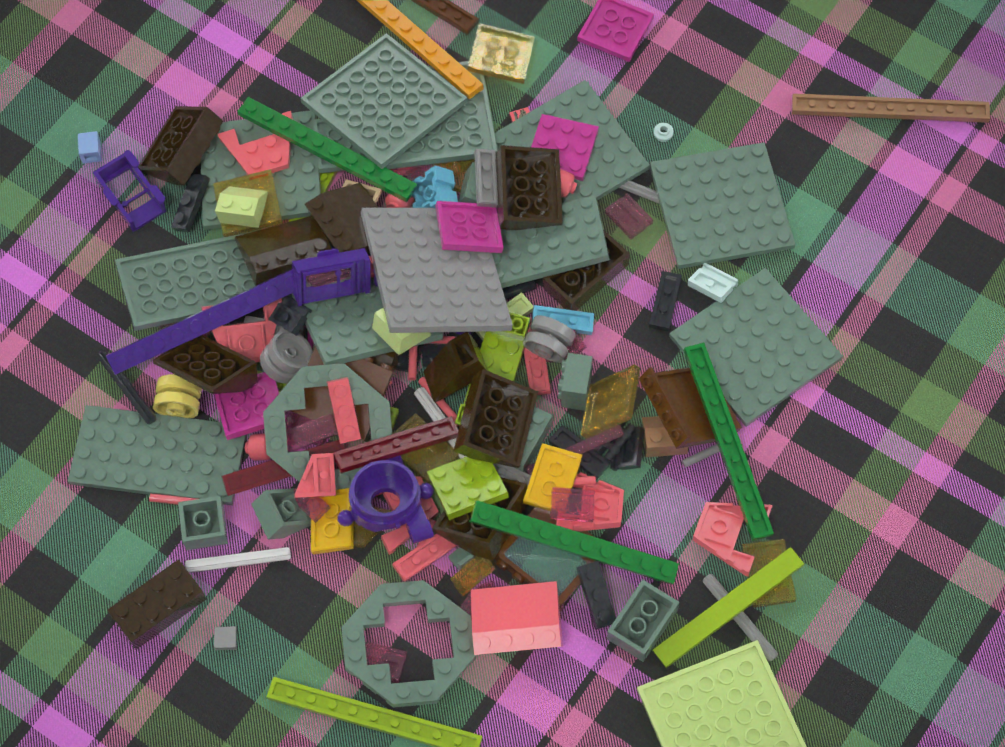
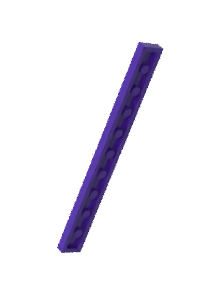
[106,269,293,375]

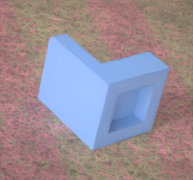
[78,131,102,164]

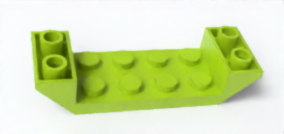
[455,312,530,425]

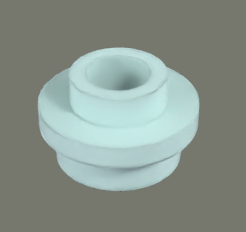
[654,123,673,142]

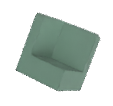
[448,547,481,573]

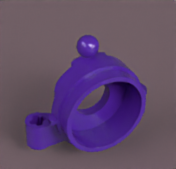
[337,456,434,544]

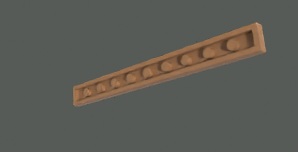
[792,94,990,123]

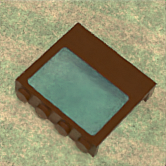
[495,507,595,612]

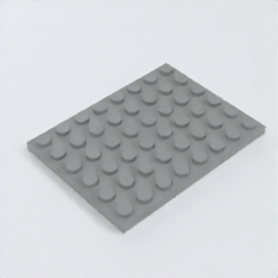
[361,208,513,333]

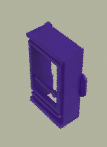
[93,150,167,232]
[292,248,371,306]

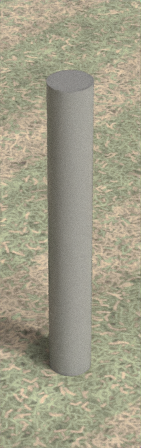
[682,437,741,468]

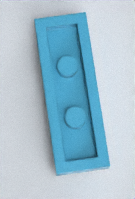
[531,305,594,335]

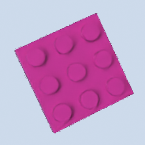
[577,0,654,62]
[531,114,599,181]
[435,201,503,253]
[214,372,287,440]

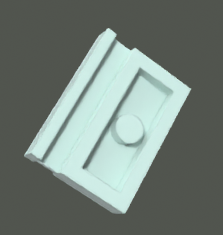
[688,263,738,303]

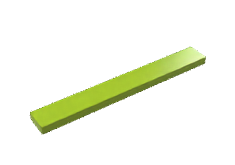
[653,547,804,668]

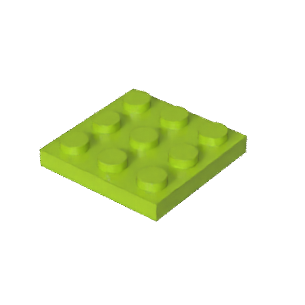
[427,457,509,520]

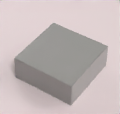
[214,626,237,650]

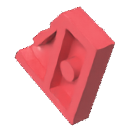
[294,453,336,498]

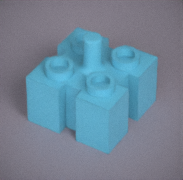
[412,165,458,208]

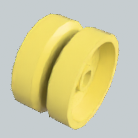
[153,374,202,418]

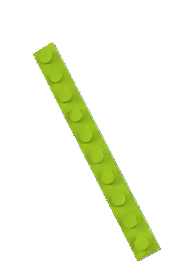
[267,677,483,747]

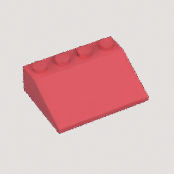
[471,581,563,655]

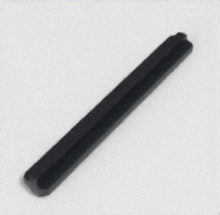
[97,349,156,425]

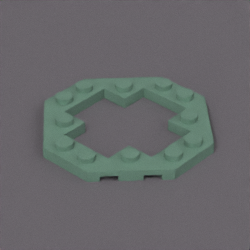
[263,363,392,490]
[342,580,476,707]

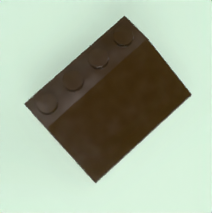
[138,106,223,185]
[496,145,563,230]
[305,183,379,271]
[235,216,332,286]
[153,335,258,394]
[453,369,538,468]
[432,477,528,561]

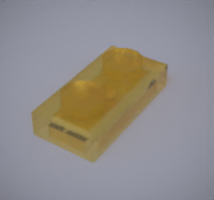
[450,556,495,596]

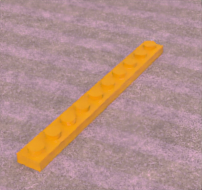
[357,0,484,99]

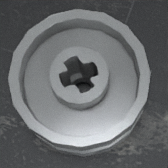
[523,315,576,363]
[260,330,313,384]

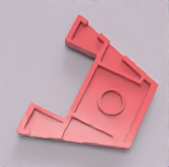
[218,111,293,180]
[201,298,282,362]
[556,472,624,532]
[376,476,439,555]
[693,502,772,576]

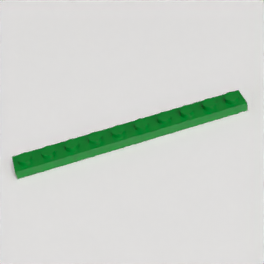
[237,97,417,203]
[683,342,774,541]
[469,500,679,585]

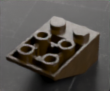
[423,332,488,403]

